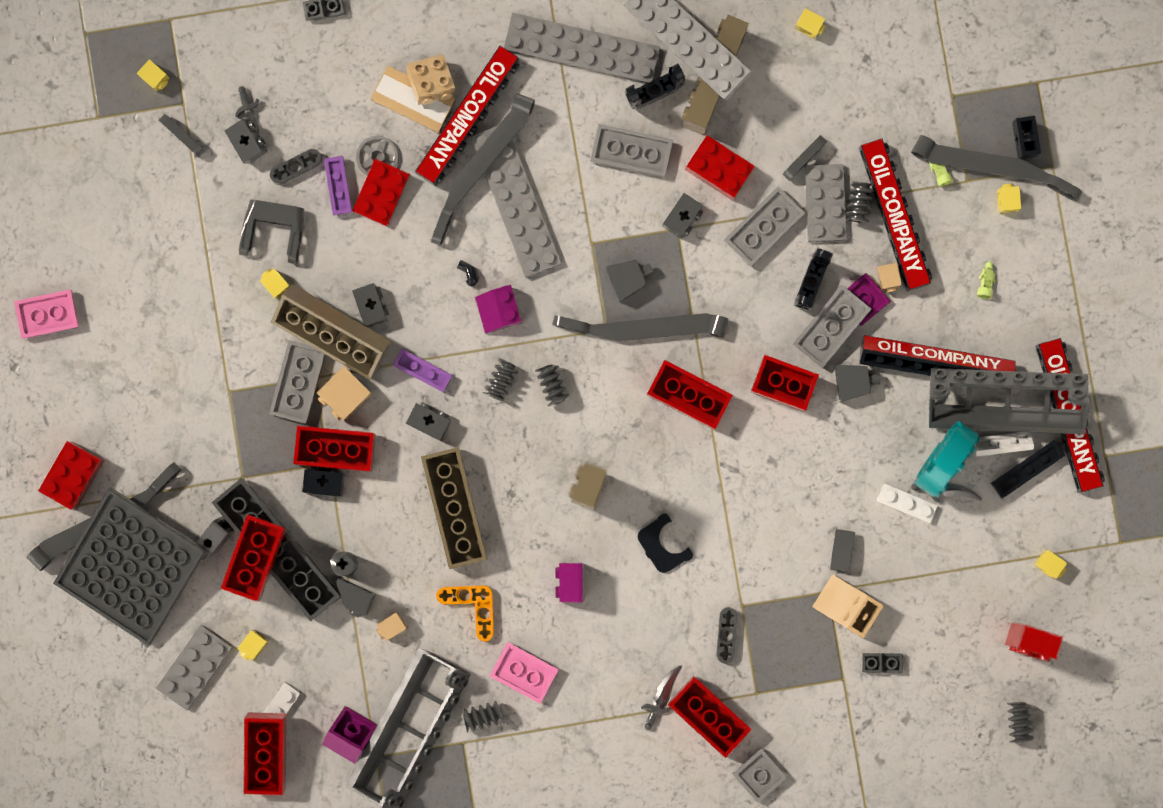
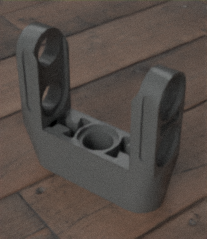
[239,199,304,264]

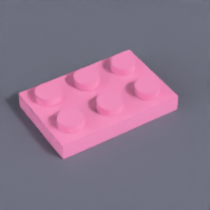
[14,289,79,339]
[490,642,559,704]

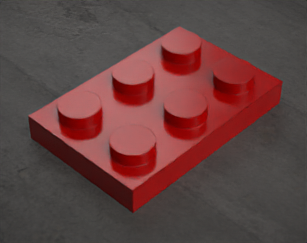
[352,159,410,227]

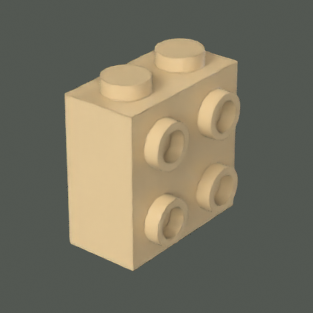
[406,54,455,105]
[317,366,372,421]

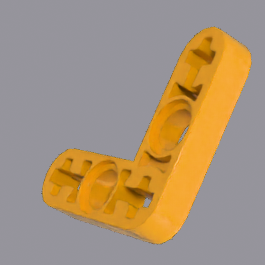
[436,585,494,642]

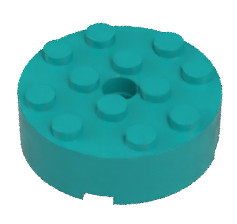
[913,420,980,498]

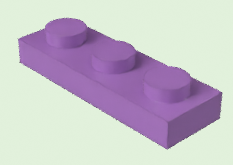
[324,156,352,216]
[393,348,452,393]

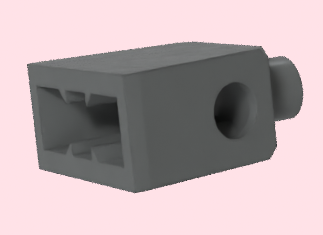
[606,260,654,302]
[834,365,880,402]
[196,516,235,561]

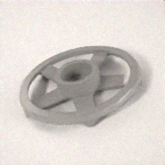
[356,136,399,175]

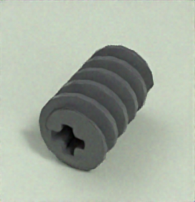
[846,181,874,223]
[482,358,518,401]
[535,365,569,407]
[330,552,358,576]
[463,701,505,733]
[1007,702,1034,743]

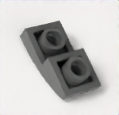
[303,0,346,21]
[830,529,855,573]
[862,653,903,673]

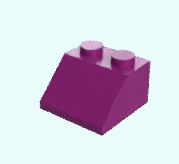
[475,284,522,334]
[555,563,583,602]
[322,706,377,764]

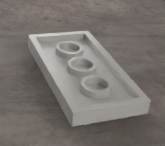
[590,124,673,178]
[805,164,847,242]
[724,186,805,267]
[793,285,871,368]
[269,340,325,424]
[156,625,233,711]

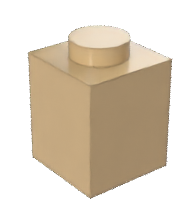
[876,263,902,293]
[376,612,408,641]

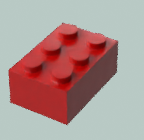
[685,135,755,201]
[750,355,819,412]
[38,441,105,511]

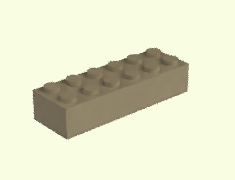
[681,15,749,135]
[270,284,392,380]
[421,447,488,569]
[569,462,607,510]

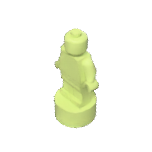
[929,162,953,187]
[977,262,996,299]

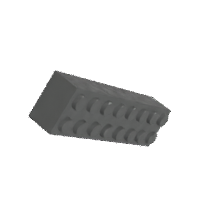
[211,478,341,621]

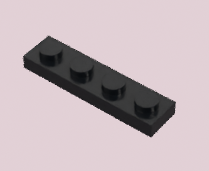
[990,440,1065,499]

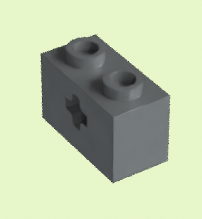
[225,119,268,164]
[662,193,703,239]
[352,283,389,328]
[406,402,451,441]

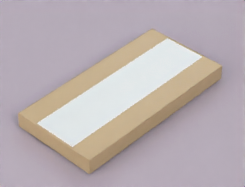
[371,66,456,134]

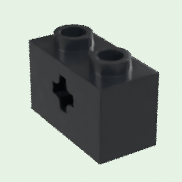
[1012,116,1041,159]
[302,466,345,497]

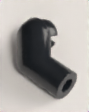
[457,260,479,287]

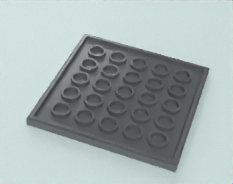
[53,487,207,646]

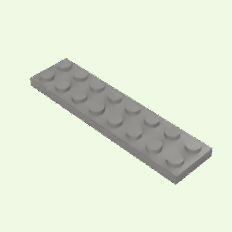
[623,0,753,101]
[504,13,660,83]
[470,125,561,278]

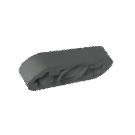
[159,113,205,157]
[782,135,828,181]
[270,149,322,185]
[716,607,737,664]

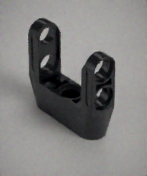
[625,64,685,109]
[794,248,833,312]

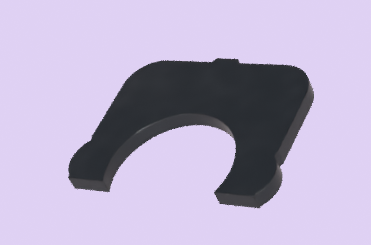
[637,514,693,573]

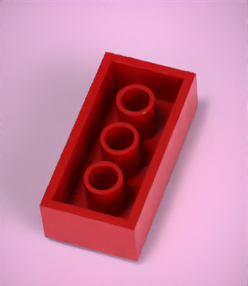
[646,360,733,430]
[293,426,376,472]
[220,515,287,602]
[1005,623,1063,662]
[668,676,752,758]
[244,712,287,795]

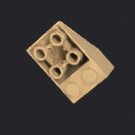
[812,574,884,639]

